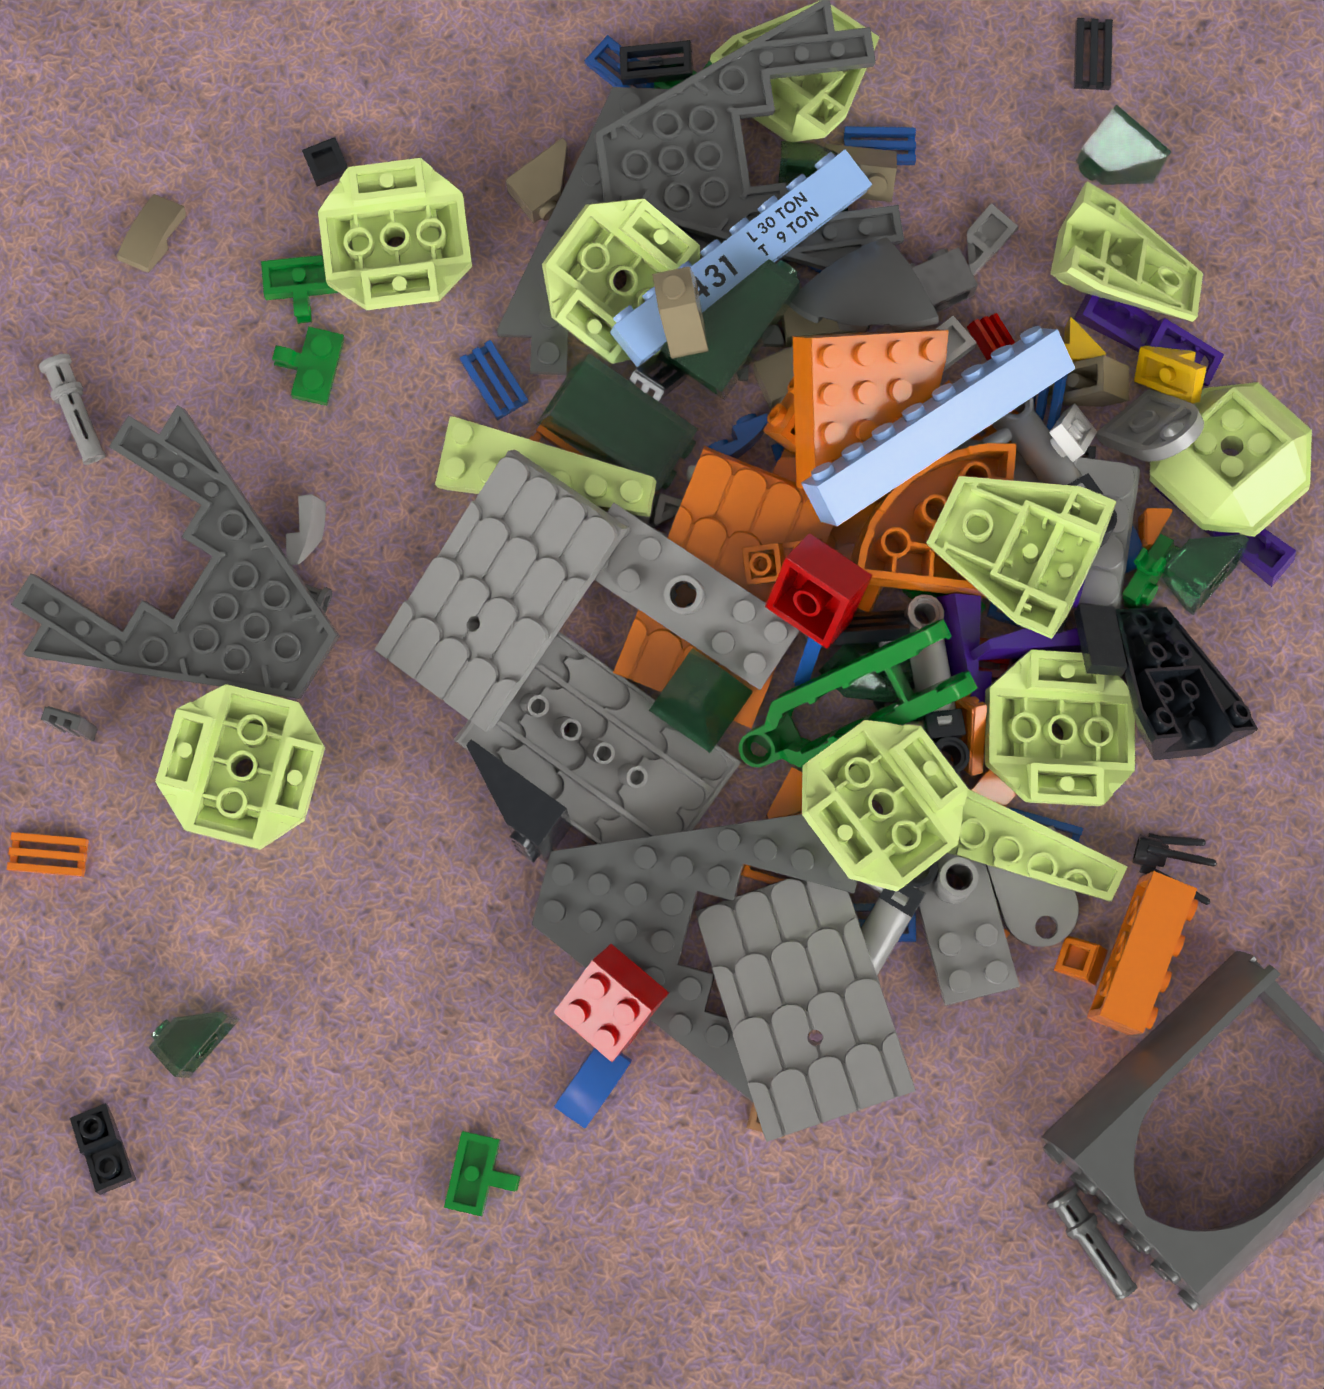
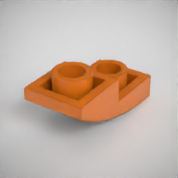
[742,538,823,585]

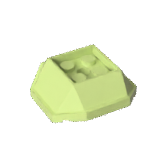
[318,158,472,310]
[542,198,700,364]
[1150,382,1312,537]
[985,650,1135,806]
[155,684,325,850]
[802,720,968,891]

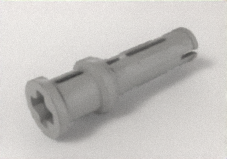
[39,354,106,465]

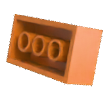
[1087,871,1198,1035]

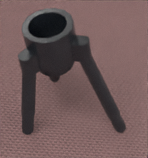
[1132,833,1217,905]

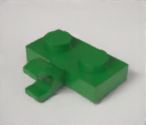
[261,255,338,324]
[272,326,345,406]
[1122,534,1177,609]
[444,1131,521,1216]

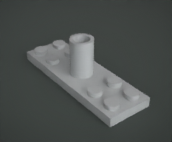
[594,503,800,690]
[915,772,1020,1006]

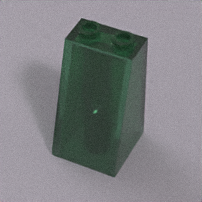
[660,259,800,400]
[536,354,698,492]

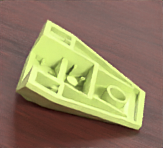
[710,0,879,143]
[1050,181,1203,322]
[926,476,1116,639]

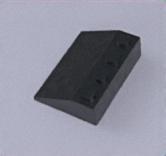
[466,739,572,863]

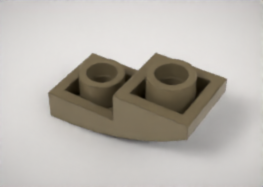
[117,194,186,273]

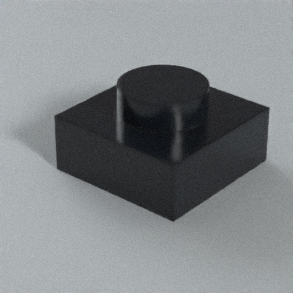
[302,137,348,187]

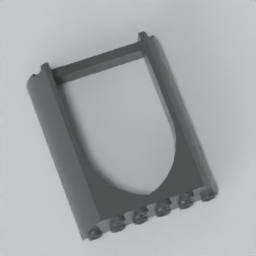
[1041,951,1324,1312]

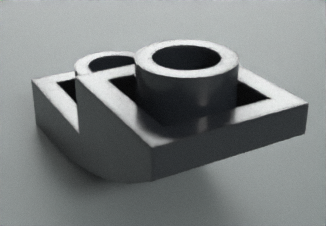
[70,1103,136,1195]

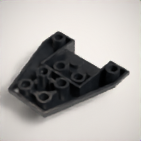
[1115,607,1258,760]

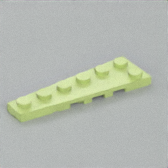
[435,416,657,517]
[948,789,1128,901]

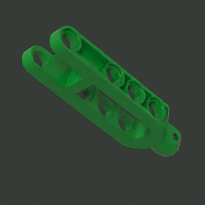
[739,619,977,768]

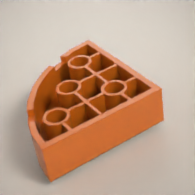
[793,329,948,489]
[851,443,1016,598]

